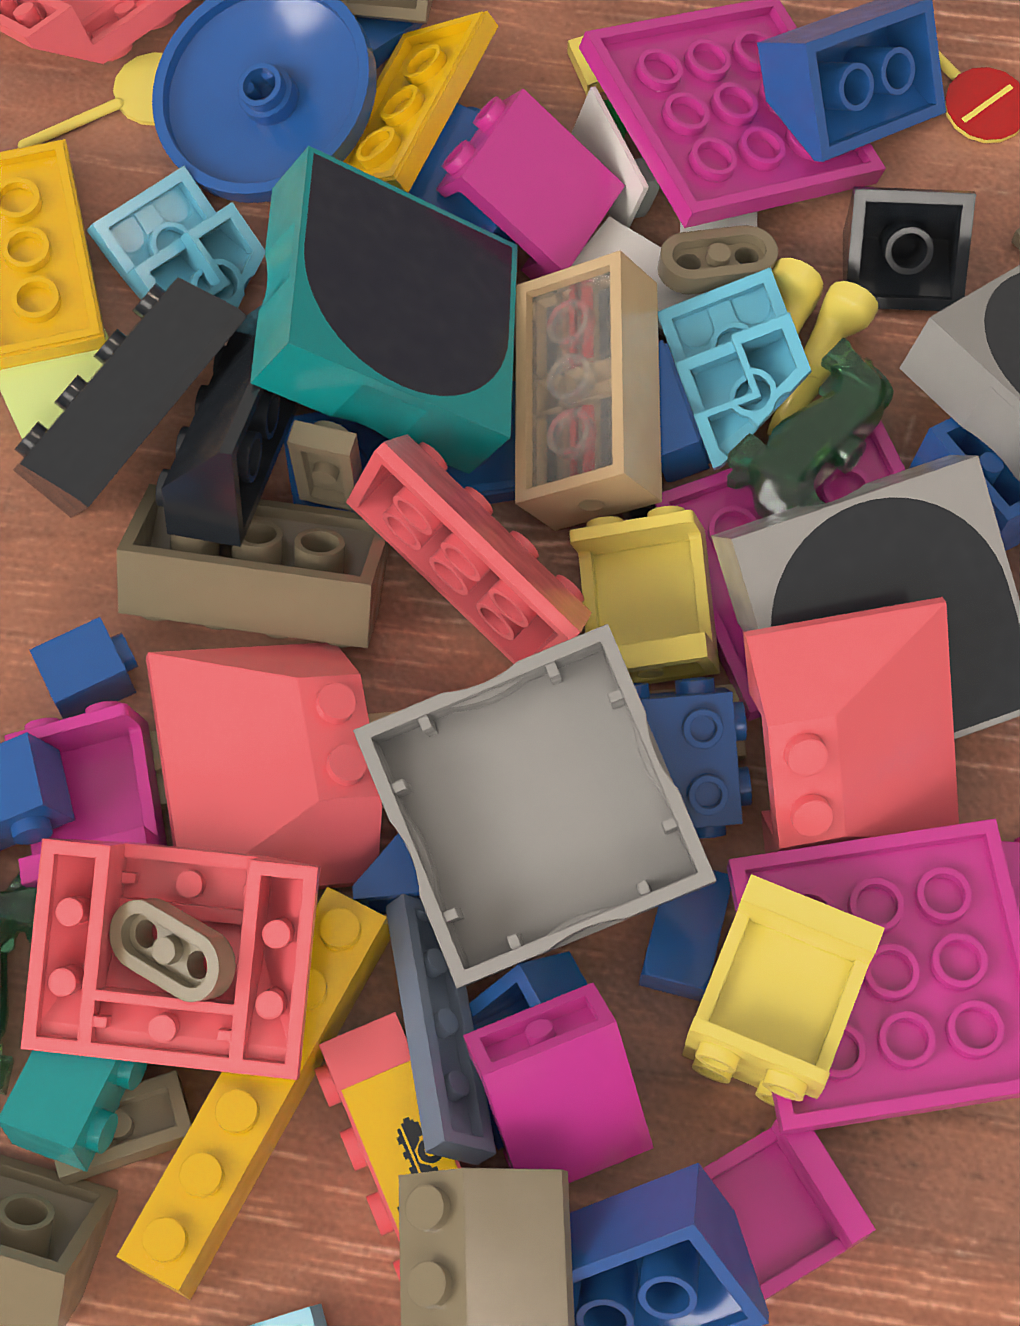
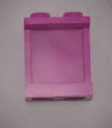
[436,88,625,280]
[4,701,167,893]
[463,983,654,1184]
[703,1119,876,1300]

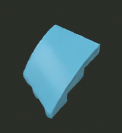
[86,166,265,308]
[658,267,812,471]

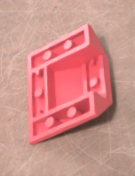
[0,0,192,64]
[743,597,959,854]
[146,643,382,890]
[21,838,320,1080]

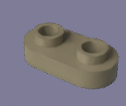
[657,225,778,294]
[109,898,236,1002]

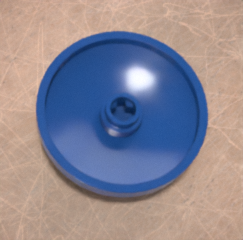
[152,0,377,203]

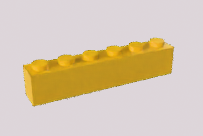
[116,887,391,1300]

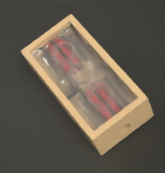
[515,250,662,531]

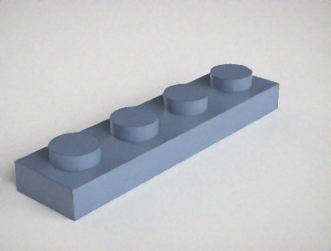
[386,894,496,1165]

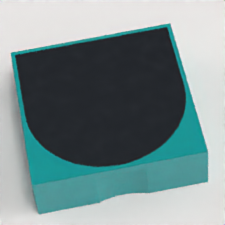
[250,146,518,474]

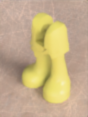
[767,258,878,440]

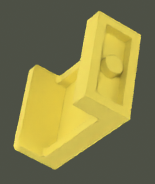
[569,506,720,684]
[685,874,885,1101]

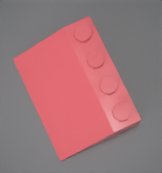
[346,434,592,664]

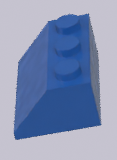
[757,0,946,162]
[570,1162,769,1326]

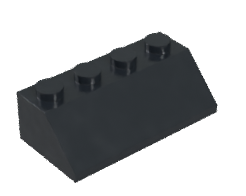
[13,277,248,518]
[156,305,299,547]

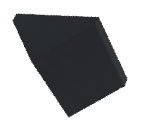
[843,187,976,311]

